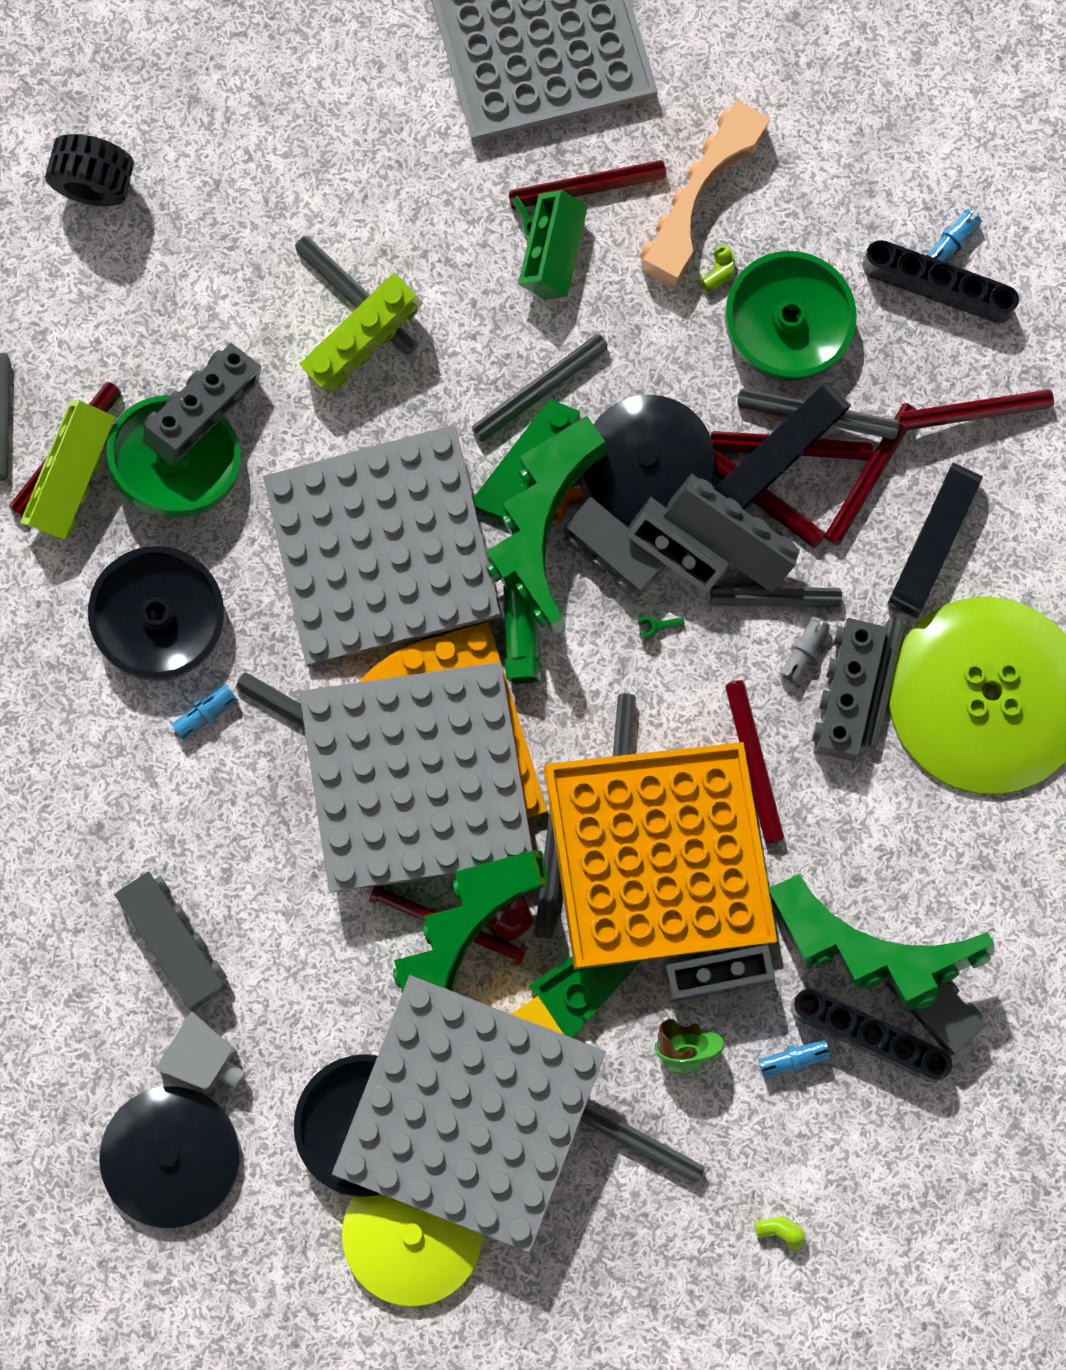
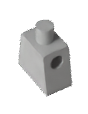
[155,1012,245,1092]

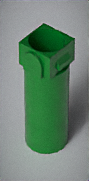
[503,585,542,684]

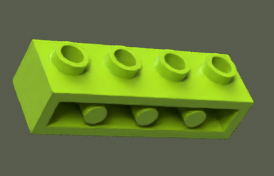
[299,272,424,394]
[20,400,116,540]

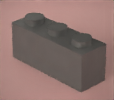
[564,497,666,598]
[625,497,729,594]
[664,945,775,1003]
[883,976,986,1056]

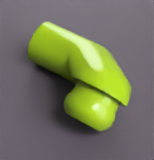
[700,245,735,293]
[754,1216,805,1251]

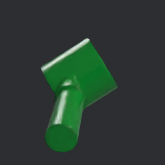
[511,196,533,240]
[637,616,685,639]

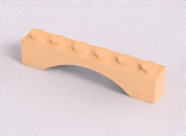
[640,100,770,289]

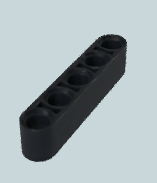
[862,240,1019,323]
[714,382,851,510]
[887,462,983,619]
[791,988,953,1082]

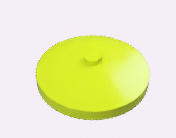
[342,1194,483,1306]

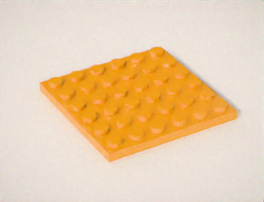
[544,742,777,969]

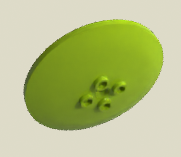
[888,597,1066,795]

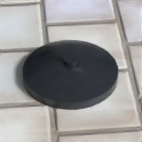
[584,395,715,524]
[88,546,224,681]
[294,1054,381,1197]
[99,1086,241,1228]

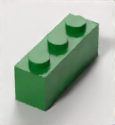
[518,190,588,300]

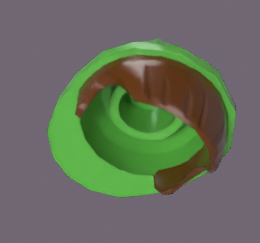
[655,1019,724,1075]

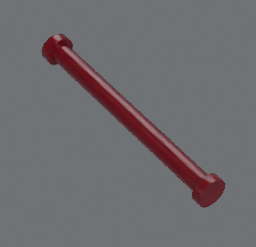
[369,885,528,966]

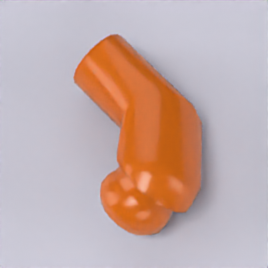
[552,485,584,524]

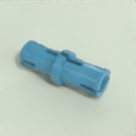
[926,209,982,262]
[171,684,238,741]
[758,1038,831,1080]

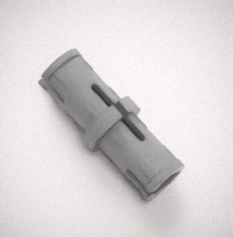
[779,616,830,685]

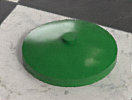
[724,251,857,381]
[106,395,241,518]

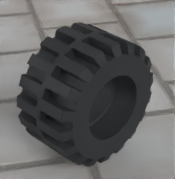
[45,134,134,206]

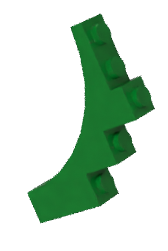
[485,416,607,635]
[393,851,550,993]
[768,874,994,1011]

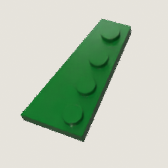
[473,399,580,520]
[529,957,641,1038]

